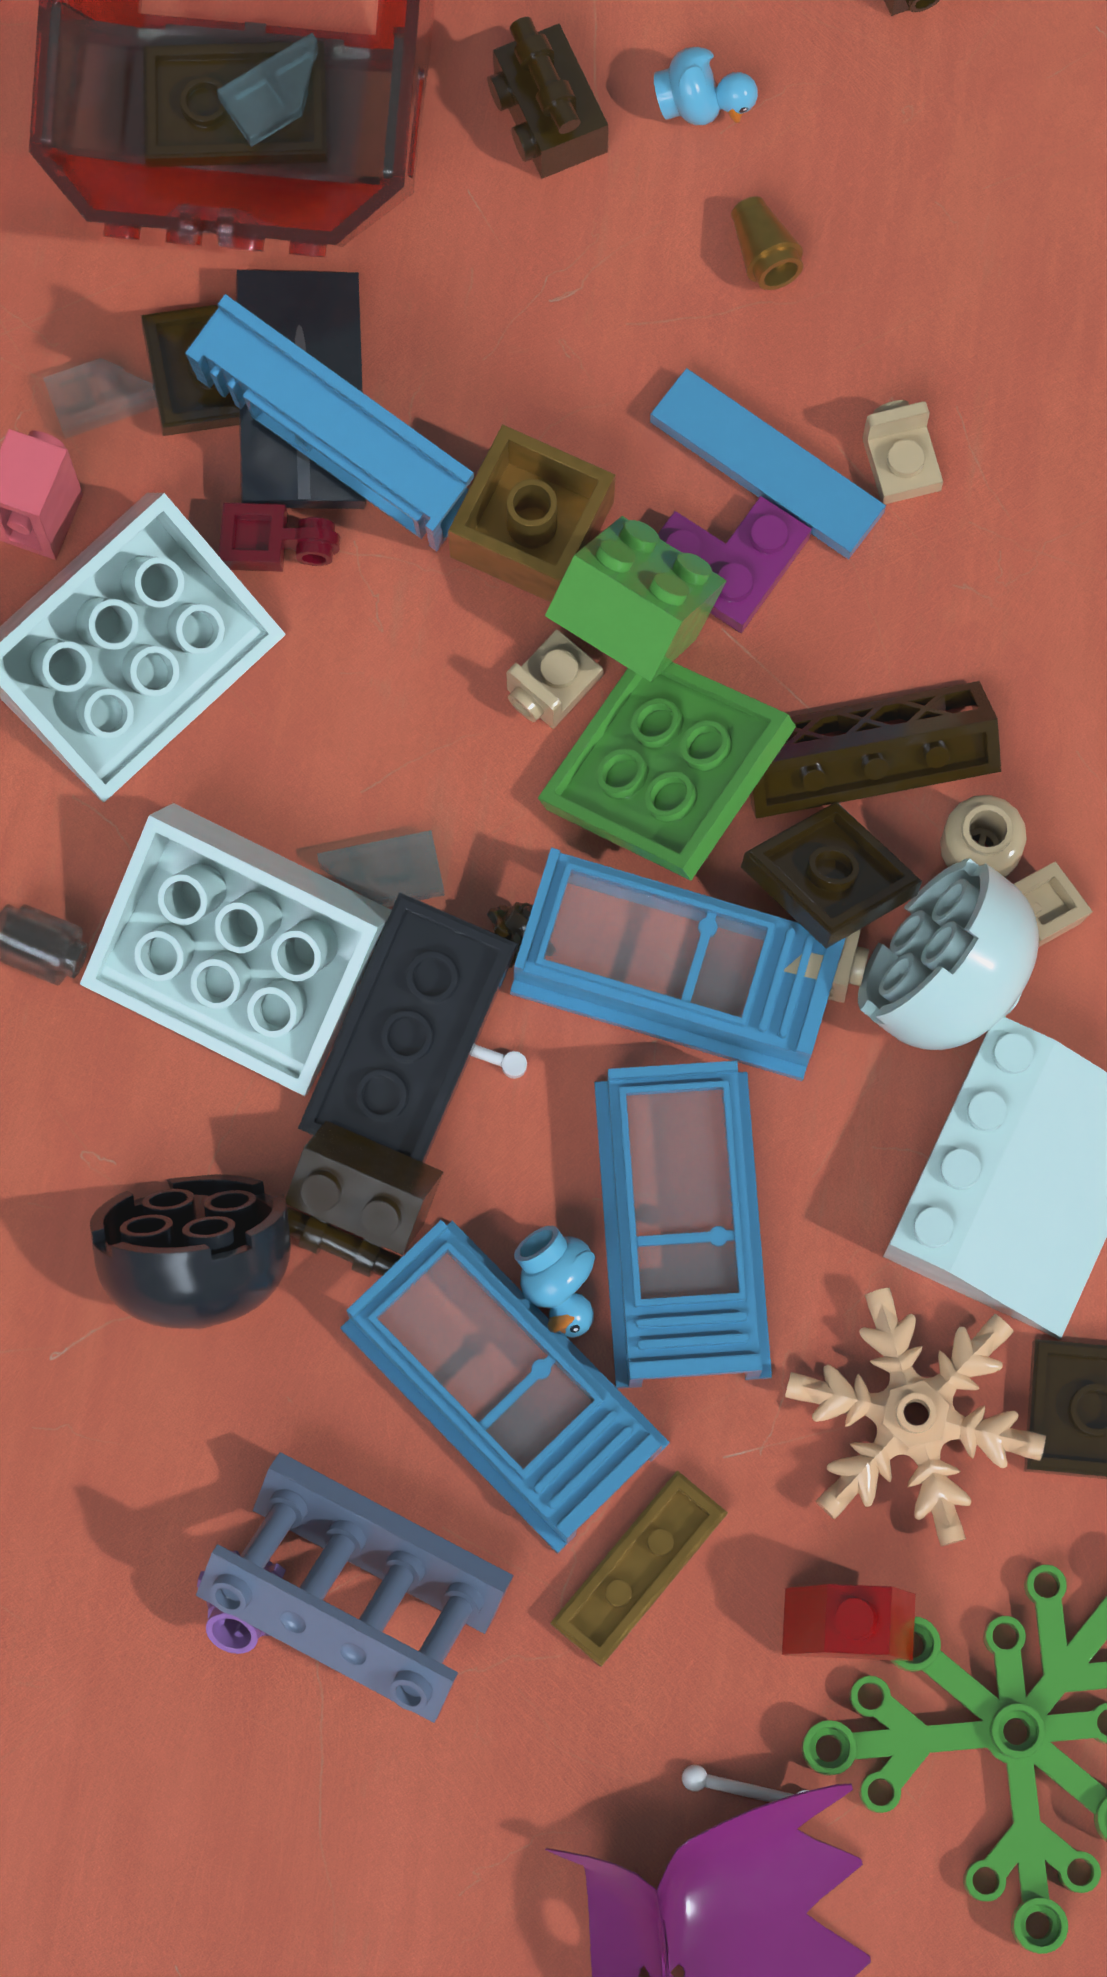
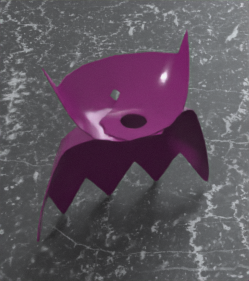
[545,1783,871,1977]

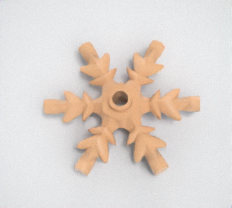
[785,1288,1046,1546]

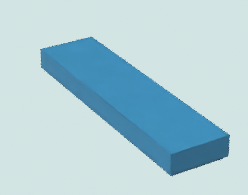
[650,368,886,560]

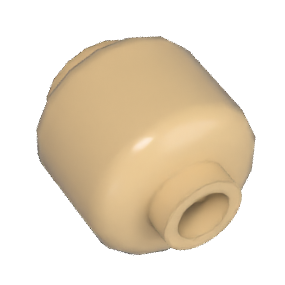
[940,795,1027,878]

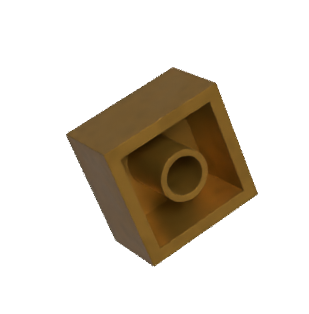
[448,424,615,602]

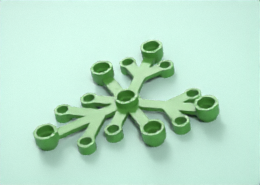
[802,1565,1107,1954]

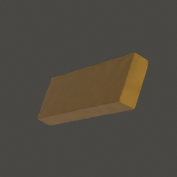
[550,1470,728,1667]

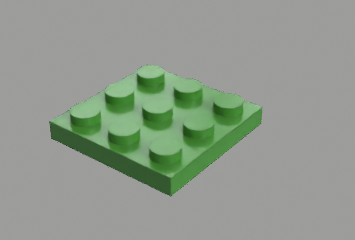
[538,662,796,881]

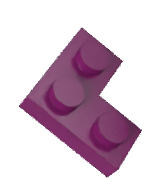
[658,496,812,634]

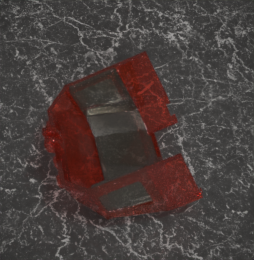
[29,0,435,258]

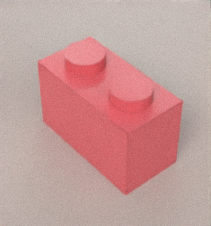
[0,429,83,560]

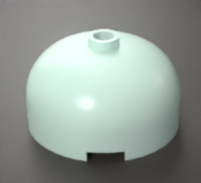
[858,858,1039,1050]

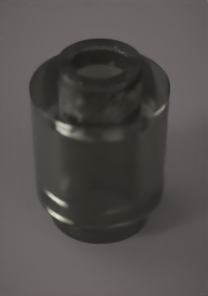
[0,904,89,986]

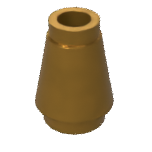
[731,196,803,290]

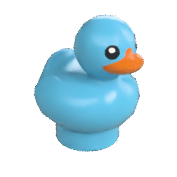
[654,47,758,125]
[514,1226,595,1338]

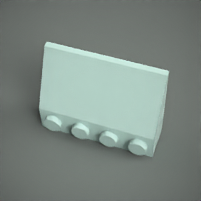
[0,493,286,802]
[80,803,391,1096]
[883,1017,1107,1340]

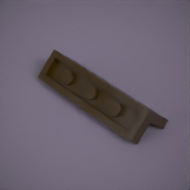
[750,681,1001,819]

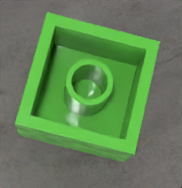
[545,516,727,682]

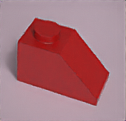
[782,1584,916,1661]

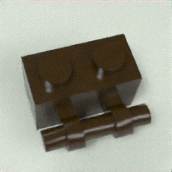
[487,17,608,179]
[285,1121,443,1278]

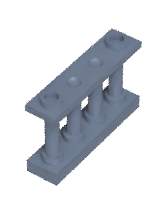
[196,1452,514,1723]

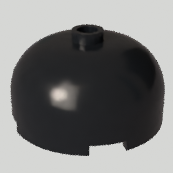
[90,1174,291,1329]

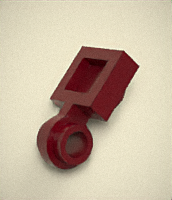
[218,503,341,572]

